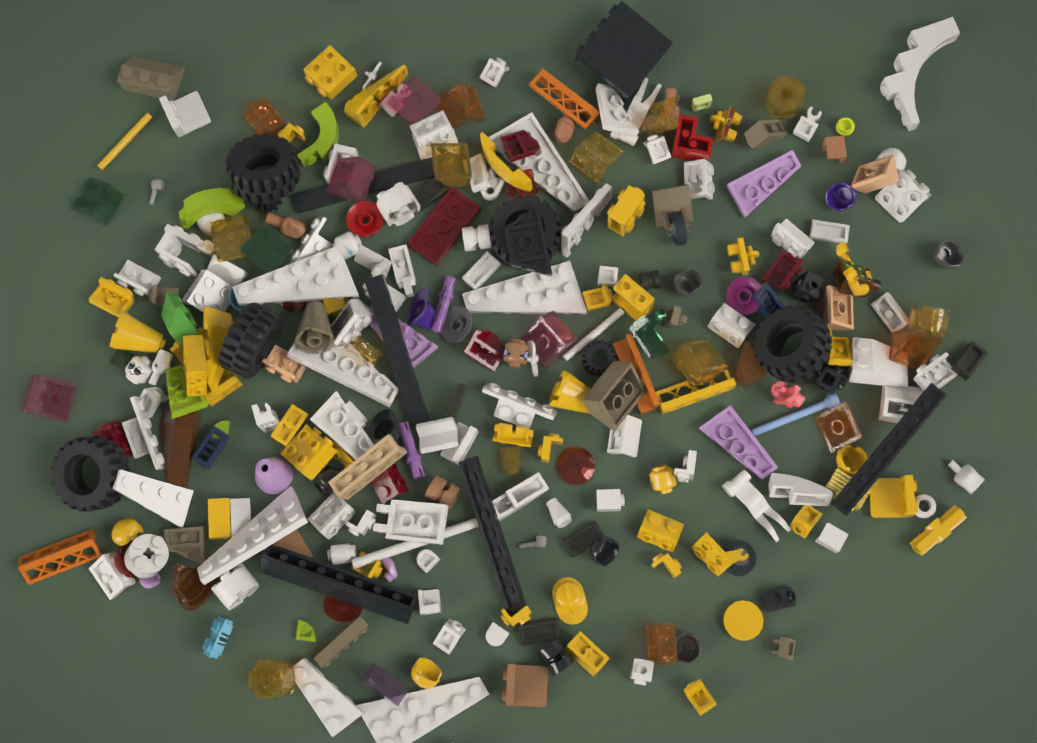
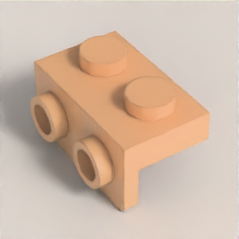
[261,345,307,383]

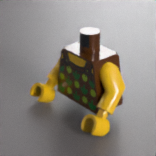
[833,242,881,298]

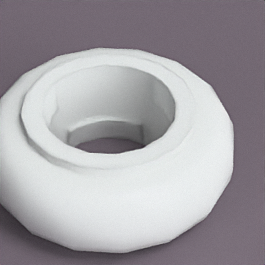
[915,494,936,518]

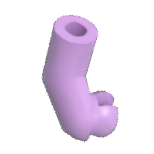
[379,557,398,582]

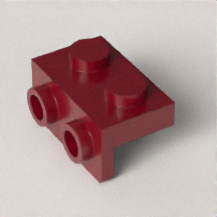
[761,250,804,294]
[92,421,133,457]
[370,463,409,504]

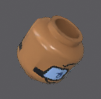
[503,339,530,368]

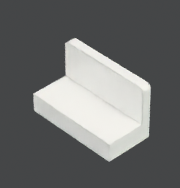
[607,415,642,457]
[416,417,459,454]
[440,422,479,465]

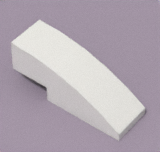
[493,472,549,521]
[768,473,833,506]

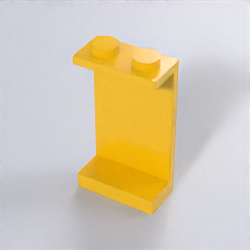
[170,327,243,407]

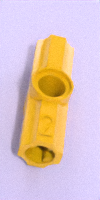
[910,505,967,556]

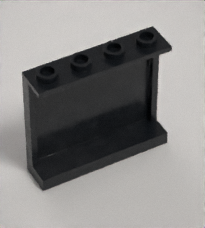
[574,1,673,102]

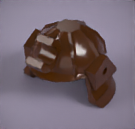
[170,563,216,611]

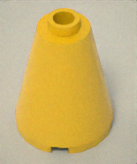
[110,312,167,353]
[548,370,591,414]

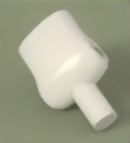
[148,349,173,386]
[948,460,985,494]

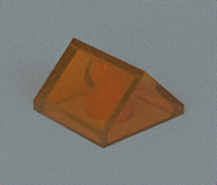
[889,328,942,370]
[815,402,863,453]

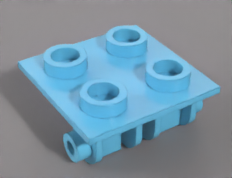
[202,616,234,659]

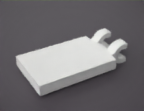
[373,499,448,545]

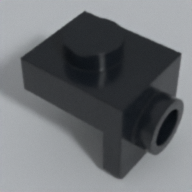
[762,587,796,612]

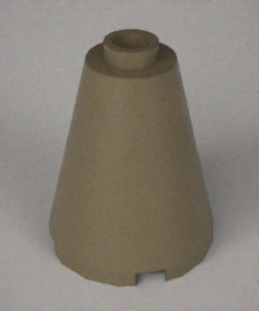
[295,301,334,354]

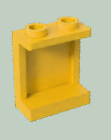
[612,274,655,324]

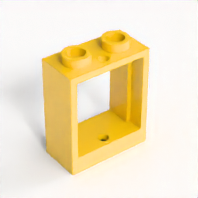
[183,335,207,396]

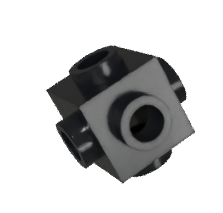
[792,270,824,304]
[816,365,847,393]

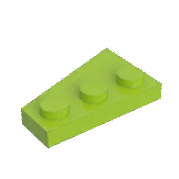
[165,364,208,419]

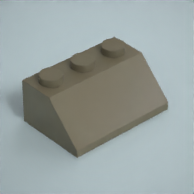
[117,56,185,101]
[582,361,647,431]

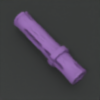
[430,276,457,334]
[397,422,426,480]

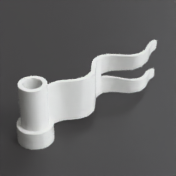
[610,77,662,146]
[722,470,791,542]

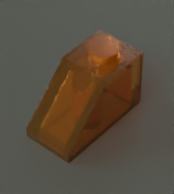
[734,341,766,388]

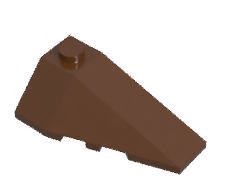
[160,408,202,489]

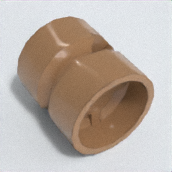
[425,475,461,511]

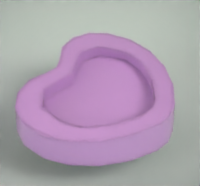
[139,574,161,588]

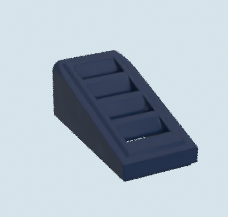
[752,282,784,319]
[192,426,230,469]

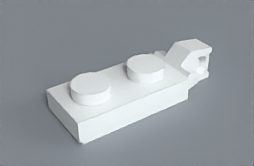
[164,224,216,256]
[388,244,416,298]

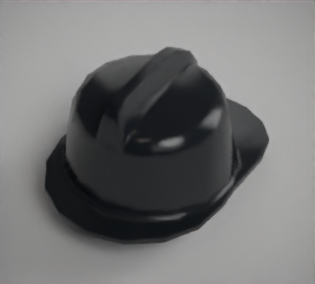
[370,409,401,444]

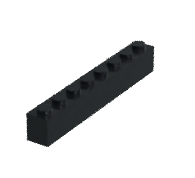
[259,544,418,624]

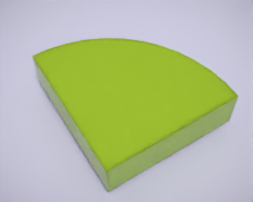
[212,421,230,440]
[296,620,316,642]

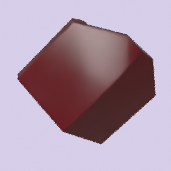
[500,130,541,162]
[463,329,505,372]

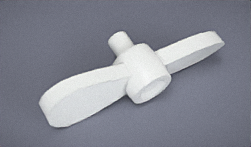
[362,62,382,90]
[527,341,539,377]

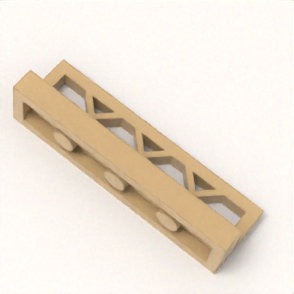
[328,434,407,500]

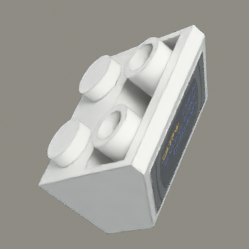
[331,298,374,345]

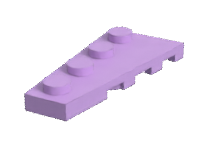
[726,150,801,218]
[369,305,438,368]
[699,405,778,480]

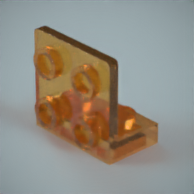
[434,83,486,129]

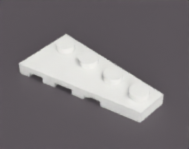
[310,391,374,460]
[288,658,366,737]

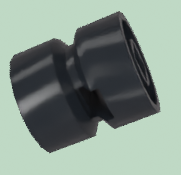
[538,638,575,676]

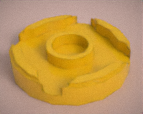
[723,600,764,641]

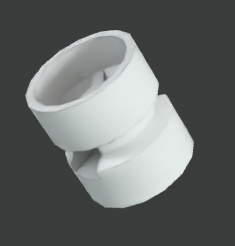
[462,224,491,252]

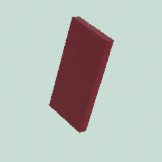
[407,186,481,267]

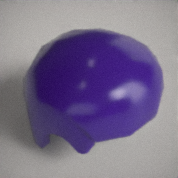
[826,182,857,212]

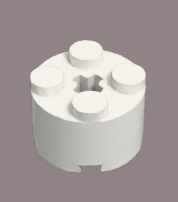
[377,182,420,226]
[124,534,169,578]
[211,563,259,610]

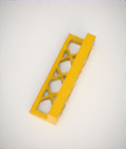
[655,367,736,415]

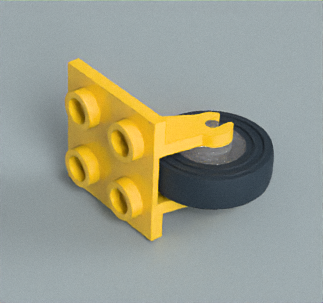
[691,532,757,577]

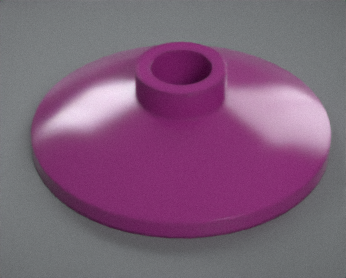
[726,277,764,315]

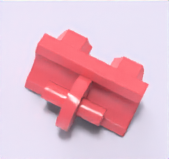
[771,381,805,408]

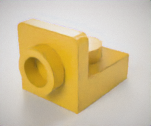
[790,505,823,538]

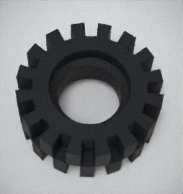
[582,339,616,376]

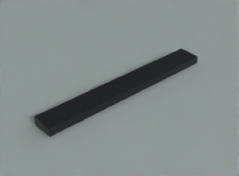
[293,156,441,214]
[364,274,430,426]
[830,383,947,516]
[458,456,527,613]

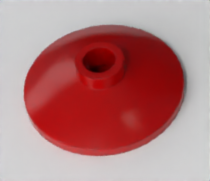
[346,201,384,237]

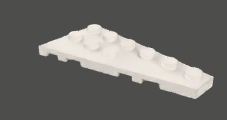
[287,325,399,407]
[197,486,308,585]

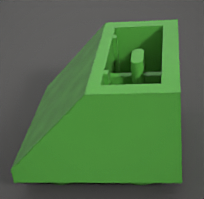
[161,290,199,346]

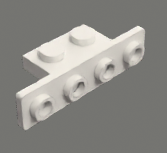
[286,216,333,266]
[482,383,558,428]
[122,396,165,470]

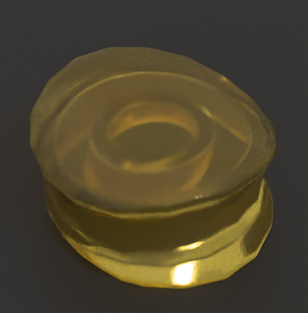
[352,335,383,366]

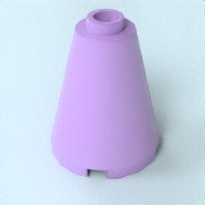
[255,456,293,495]

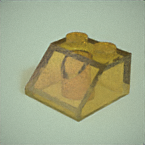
[430,143,472,187]
[210,214,255,263]
[671,339,729,387]

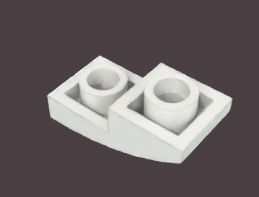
[230,498,251,538]

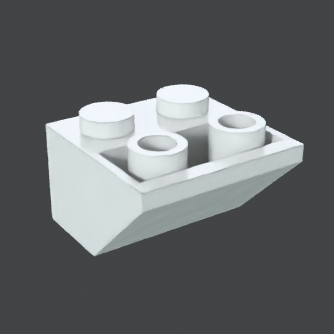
[878,386,923,423]

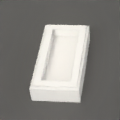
[465,153,491,193]
[809,219,850,245]
[462,251,501,290]

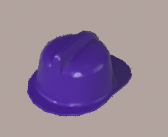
[407,288,435,329]

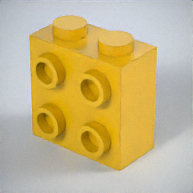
[303,45,357,100]
[607,185,646,237]
[281,424,337,481]

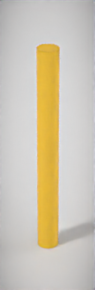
[97,113,153,170]

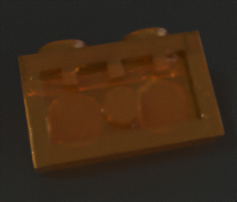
[245,97,286,135]
[646,624,678,666]

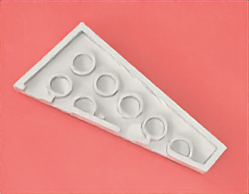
[488,112,589,213]
[232,245,359,306]
[462,261,587,315]
[356,677,490,743]

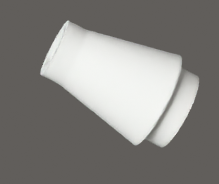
[546,498,572,528]

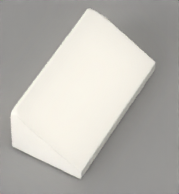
[207,254,248,286]
[870,292,911,335]

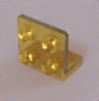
[569,131,624,184]

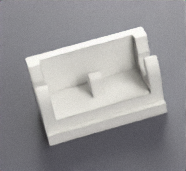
[251,403,280,433]

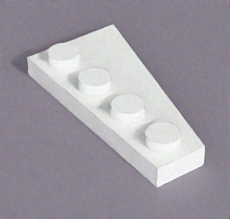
[561,183,612,258]
[113,470,193,528]

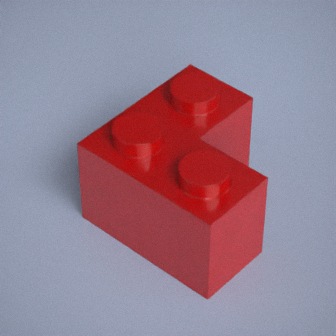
[672,115,713,162]

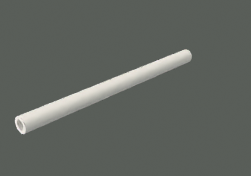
[351,518,479,569]

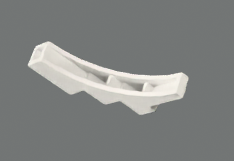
[880,17,960,131]

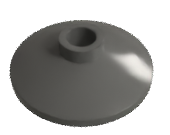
[442,306,472,343]

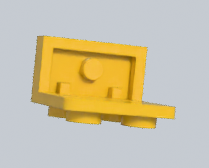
[869,475,918,518]

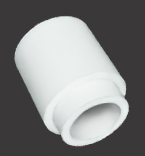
[327,543,357,565]

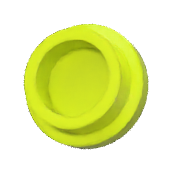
[836,118,855,136]

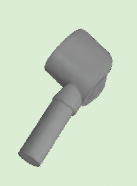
[149,179,164,205]
[519,536,547,548]

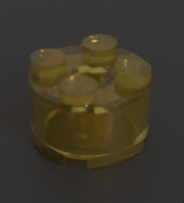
[765,75,806,119]
[908,306,951,340]
[248,659,295,700]

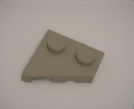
[164,526,206,564]

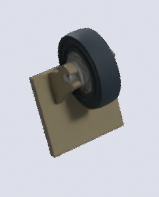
[652,184,694,246]

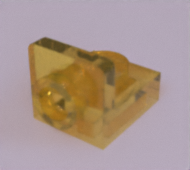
[500,446,523,475]

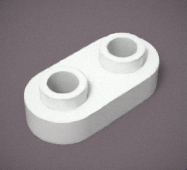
[481,168,506,201]

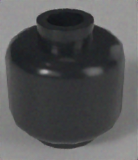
[314,466,341,495]

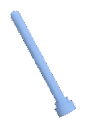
[751,392,840,436]

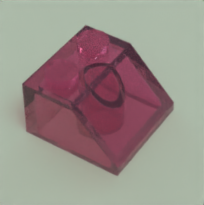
[388,74,442,125]
[326,156,376,201]
[521,310,578,368]
[22,375,77,422]

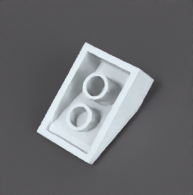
[848,337,908,388]

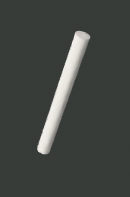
[562,308,625,361]

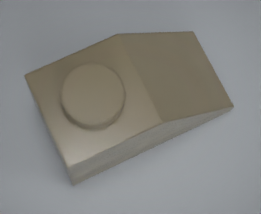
[743,119,788,149]

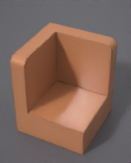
[822,136,847,163]

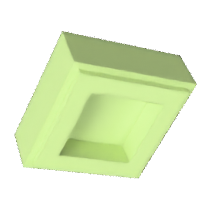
[691,94,712,112]

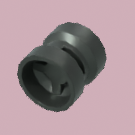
[639,270,661,291]

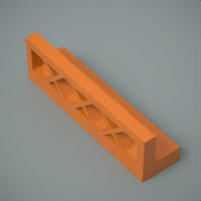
[529,69,600,130]
[613,333,660,415]
[18,528,102,585]

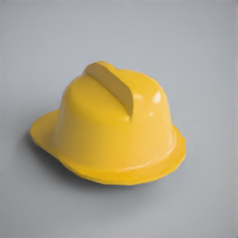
[552,577,588,625]

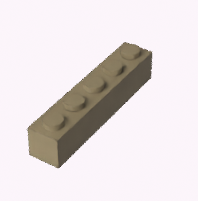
[314,616,370,668]

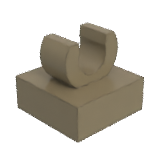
[663,306,687,329]
[771,637,796,660]

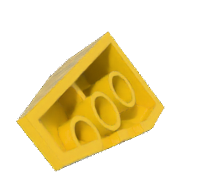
[344,64,408,129]
[204,306,234,392]

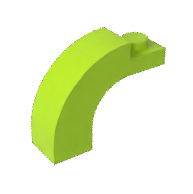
[297,102,339,167]
[179,188,245,229]

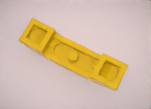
[480,132,532,192]

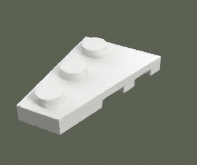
[595,83,639,136]

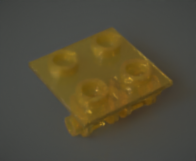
[640,96,680,135]

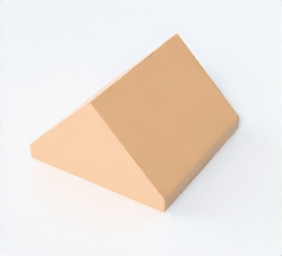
[851,154,899,194]
[822,285,854,330]

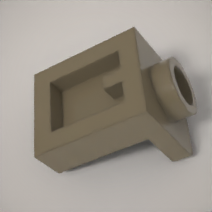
[150,285,180,308]

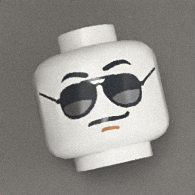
[125,355,153,384]

